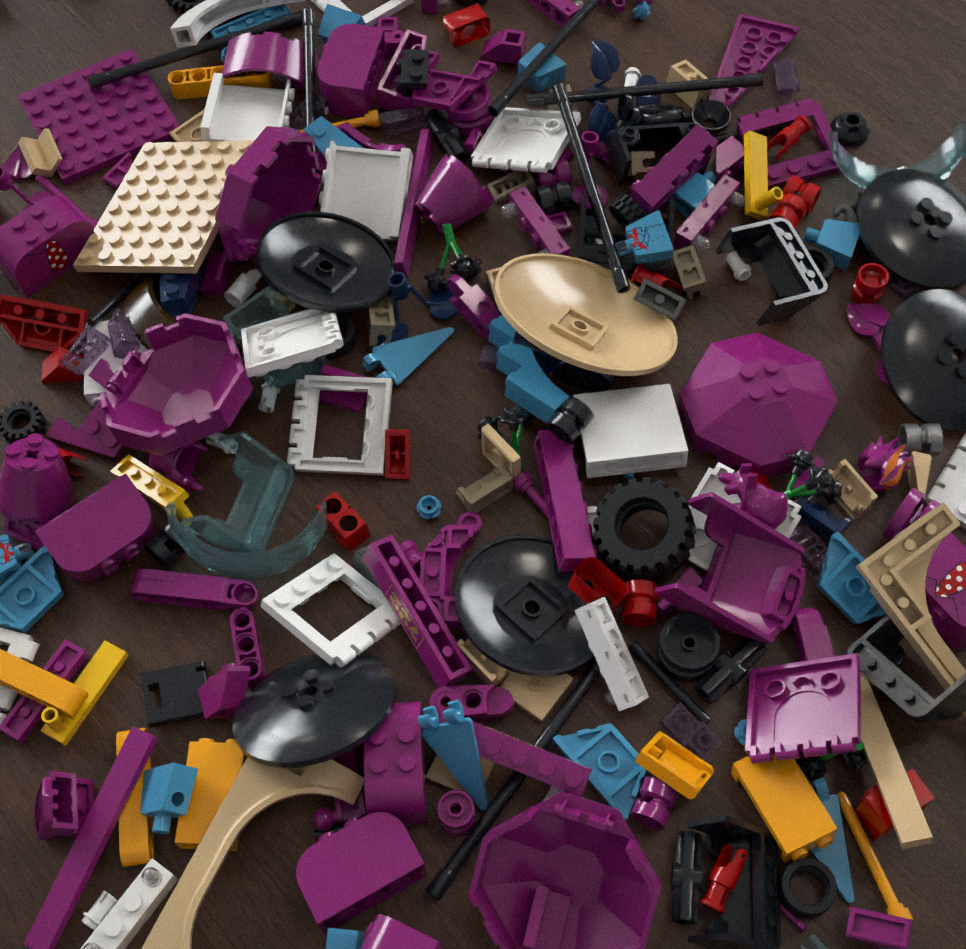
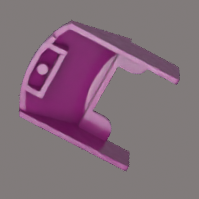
[654,492,805,643]

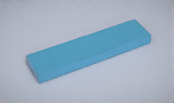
[209,4,291,49]

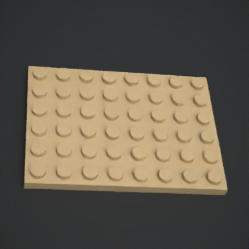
[73,140,254,274]

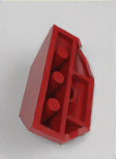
[0,294,88,352]

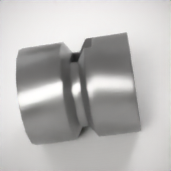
[898,423,943,456]

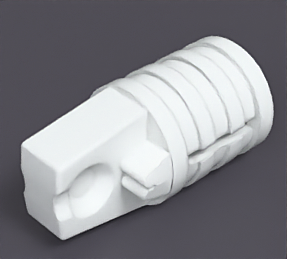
[224,269,262,308]

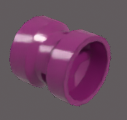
[399,539,424,574]

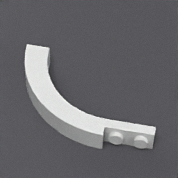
[170,0,306,48]

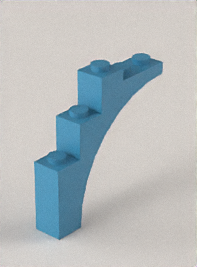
[488,315,570,423]

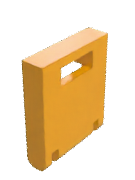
[635,731,714,799]

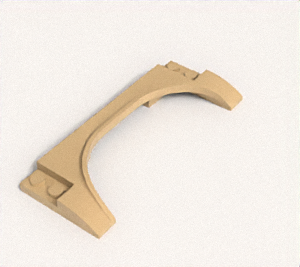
[856,502,966,717]
[141,757,364,949]

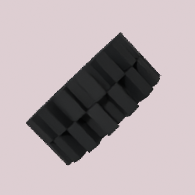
[608,193,648,230]
[0,400,47,444]

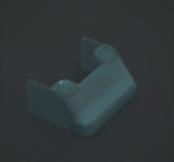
[181,431,295,554]

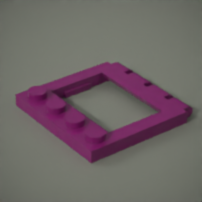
[737,98,849,190]

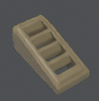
[487,171,537,204]

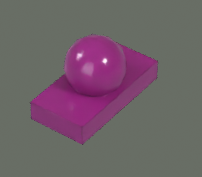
[845,906,912,949]

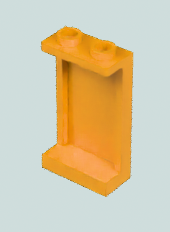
[175,738,247,851]
[731,754,838,862]

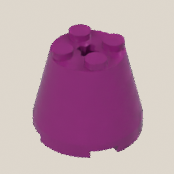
[414,154,495,236]
[0,433,75,525]

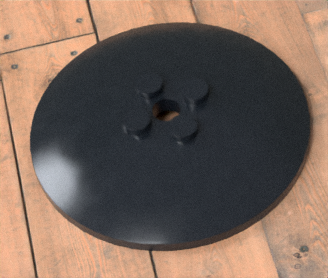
[857,169,966,290]
[256,211,396,313]
[881,289,966,432]
[455,535,612,677]
[232,652,397,768]

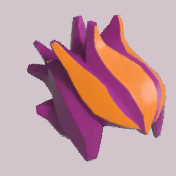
[857,436,914,492]

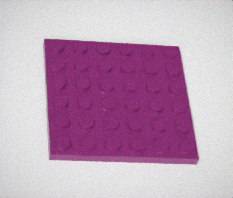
[17,49,180,185]

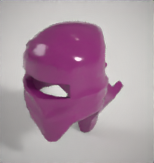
[149,441,208,495]
[718,463,788,530]

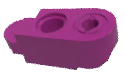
[447,274,500,339]
[790,608,834,662]
[429,684,514,723]

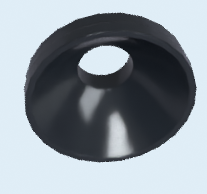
[691,100,731,135]
[830,112,870,147]

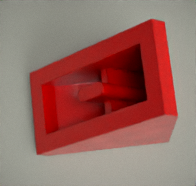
[41,346,85,384]
[385,429,413,479]

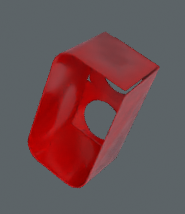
[443,3,490,47]
[315,491,371,551]
[568,557,629,613]

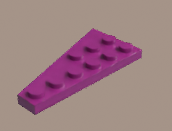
[708,14,800,109]

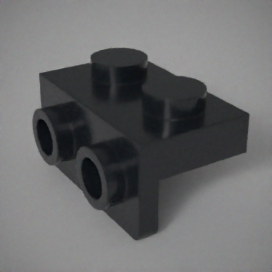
[397,49,429,97]

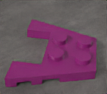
[412,49,497,112]
[46,358,126,459]

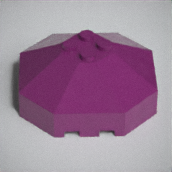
[215,126,322,262]
[99,313,253,456]
[677,333,838,477]
[468,791,662,949]

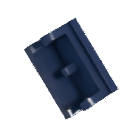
[797,495,852,542]

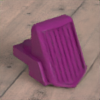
[34,771,94,840]

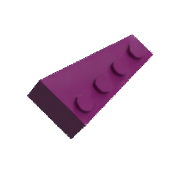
[376,29,427,120]
[629,123,718,215]

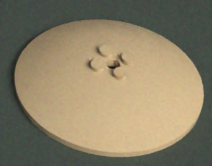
[493,253,678,376]

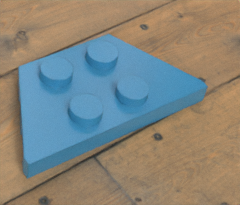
[817,532,887,625]
[0,545,64,633]
[552,723,647,821]

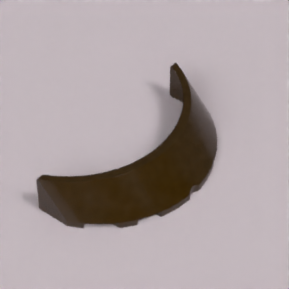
[123,273,243,355]

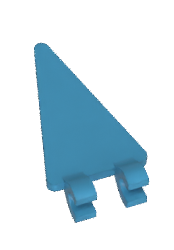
[362,327,454,385]
[418,700,489,810]
[810,777,854,904]

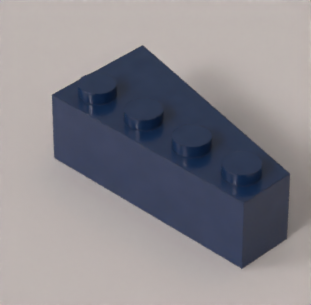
[159,252,209,322]

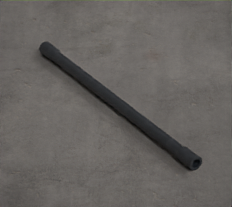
[487,0,602,117]
[302,8,319,207]
[87,10,303,90]
[525,73,764,108]
[552,83,631,294]
[426,657,601,901]

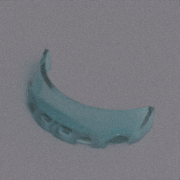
[828,123,966,190]
[165,502,327,578]

